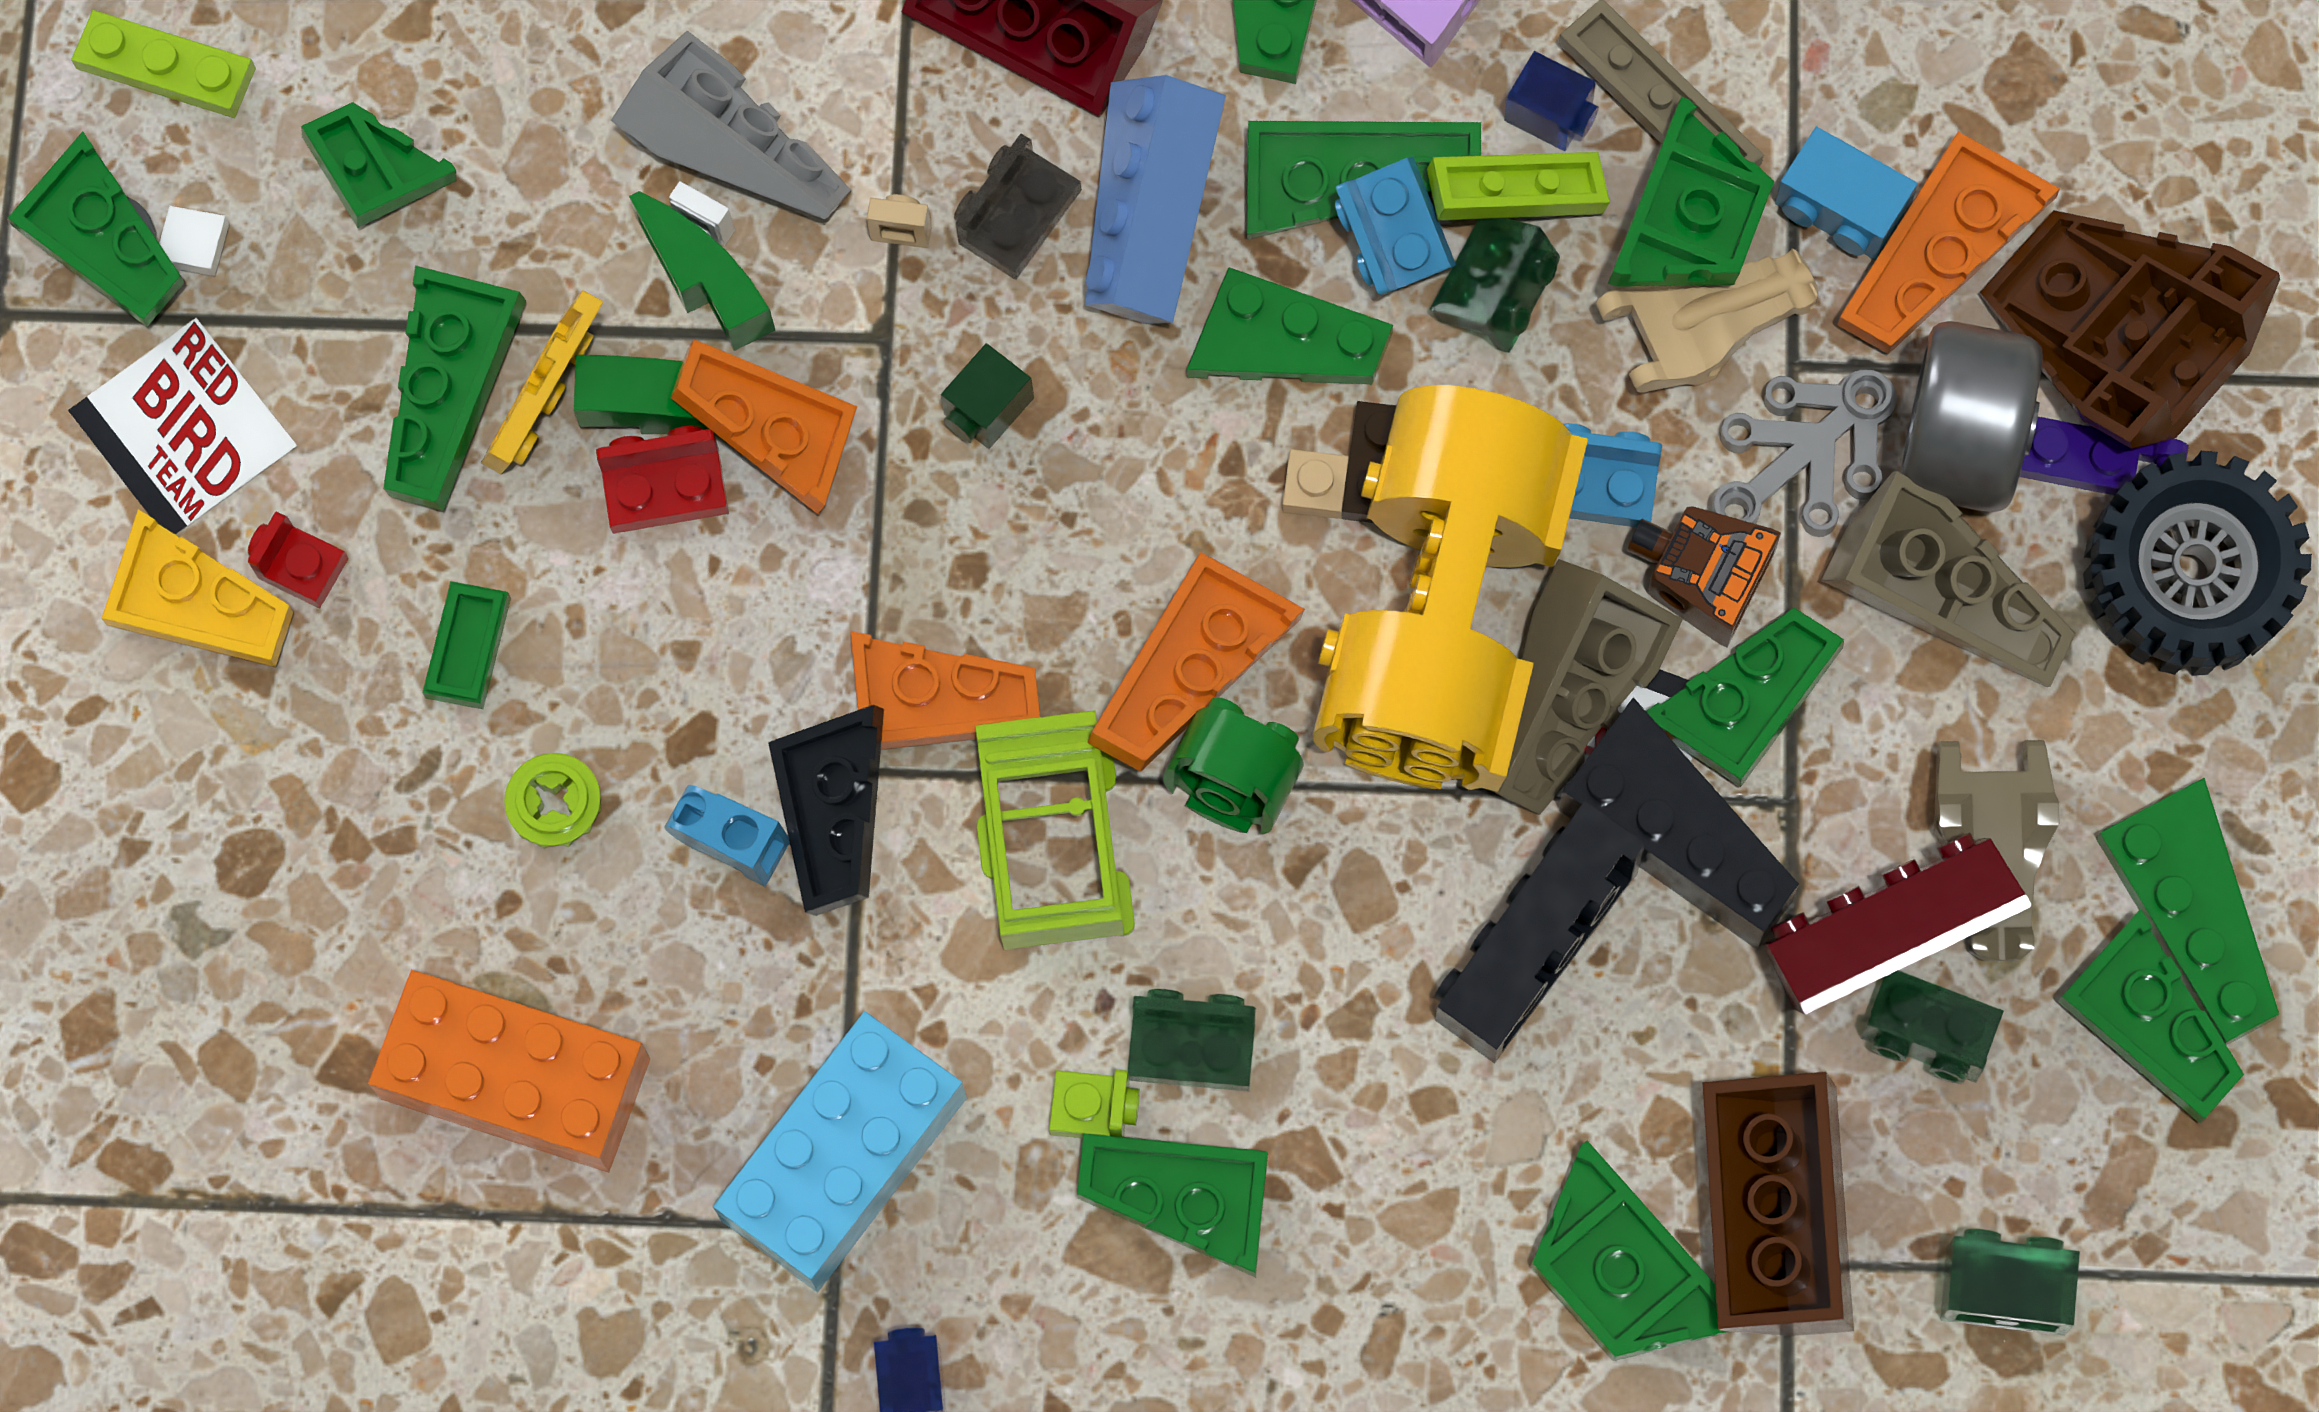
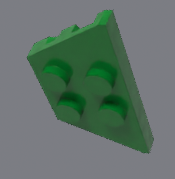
[1608,96,1774,287]
[1531,1140,1730,1361]

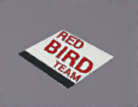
[68,318,297,535]

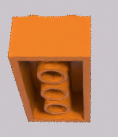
[368,969,650,1173]

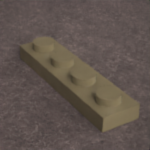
[1559,0,1764,166]

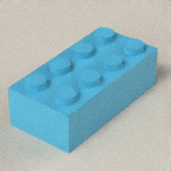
[713,1011,967,1293]

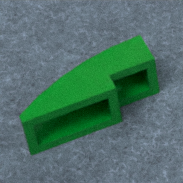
[629,191,776,351]
[573,355,715,434]

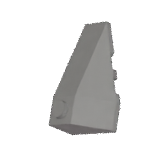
[611,31,851,219]

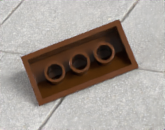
[1702,1072,1854,1336]

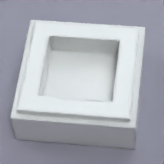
[669,181,735,247]
[159,206,229,276]

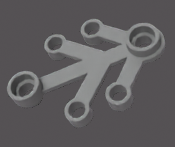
[1712,370,1897,537]

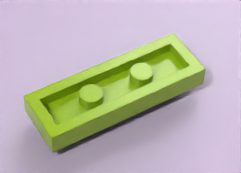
[71,10,256,119]
[1427,152,1610,220]

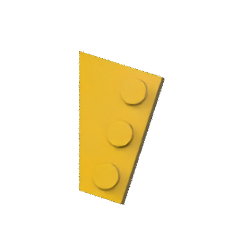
[481,290,603,474]
[102,509,293,667]

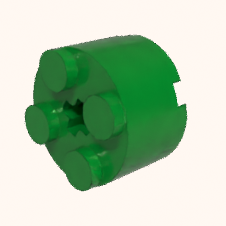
[1163,697,1304,834]

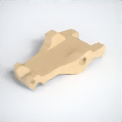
[1596,248,1819,392]

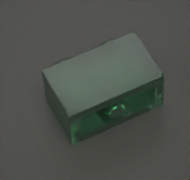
[1940,1229,2080,1336]

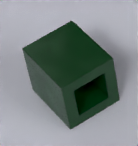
[940,343,1034,449]

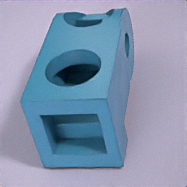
[664,785,790,887]

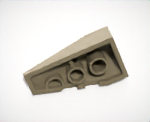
[1822,471,2076,687]
[1492,559,1683,815]

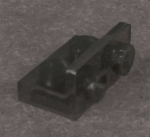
[954,133,1082,280]

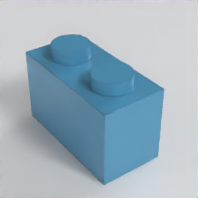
[1775,126,1918,260]

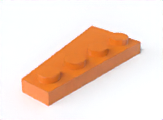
[1838,131,2060,354]
[1088,552,1305,772]

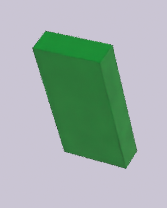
[422,581,511,709]

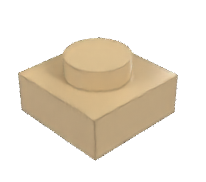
[866,194,932,248]
[1283,449,1349,519]

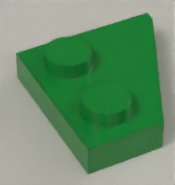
[301,102,456,228]

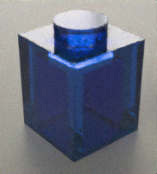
[1504,51,1599,152]
[874,1328,947,1412]

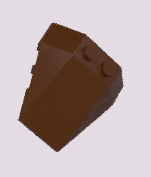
[1980,210,2280,449]

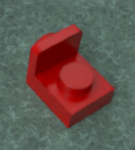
[248,511,349,609]

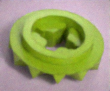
[504,753,601,849]

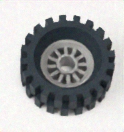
[2083,450,2312,676]

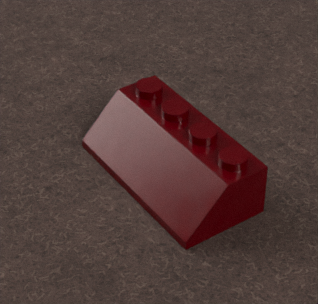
[901,0,1163,116]
[1763,832,2031,1014]

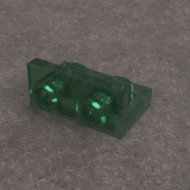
[1430,218,1560,353]
[1860,970,2004,1084]
[1128,989,1256,1092]

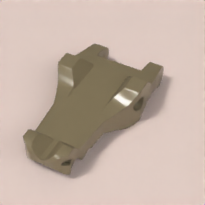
[1934,740,2060,961]

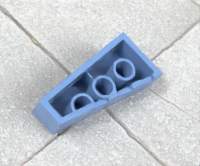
[1085,75,1226,324]

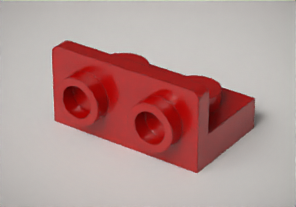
[596,426,729,534]

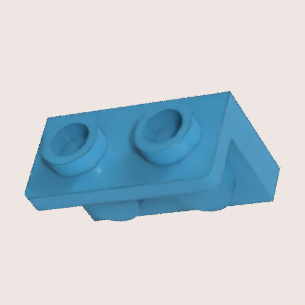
[1335,156,1456,295]
[1564,423,1662,528]

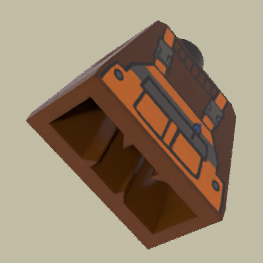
[1627,506,1781,648]

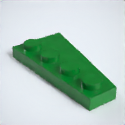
[1247,121,1481,240]
[383,265,526,511]
[2096,778,2279,1045]

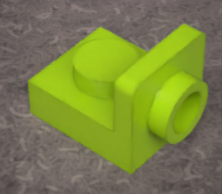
[1049,1069,1140,1138]

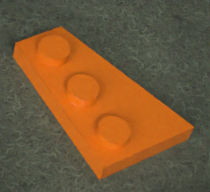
[671,339,857,514]
[850,631,1040,750]

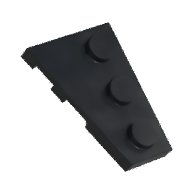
[768,705,884,916]

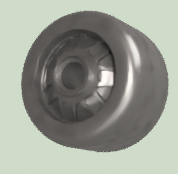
[1901,321,2043,512]

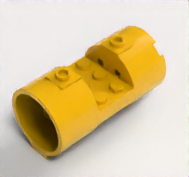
[1313,385,1588,792]

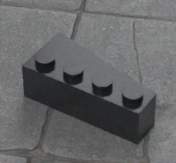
[1559,697,1799,950]
[1434,800,1645,1064]

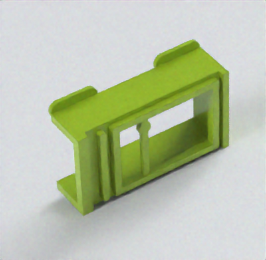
[975,710,1135,950]

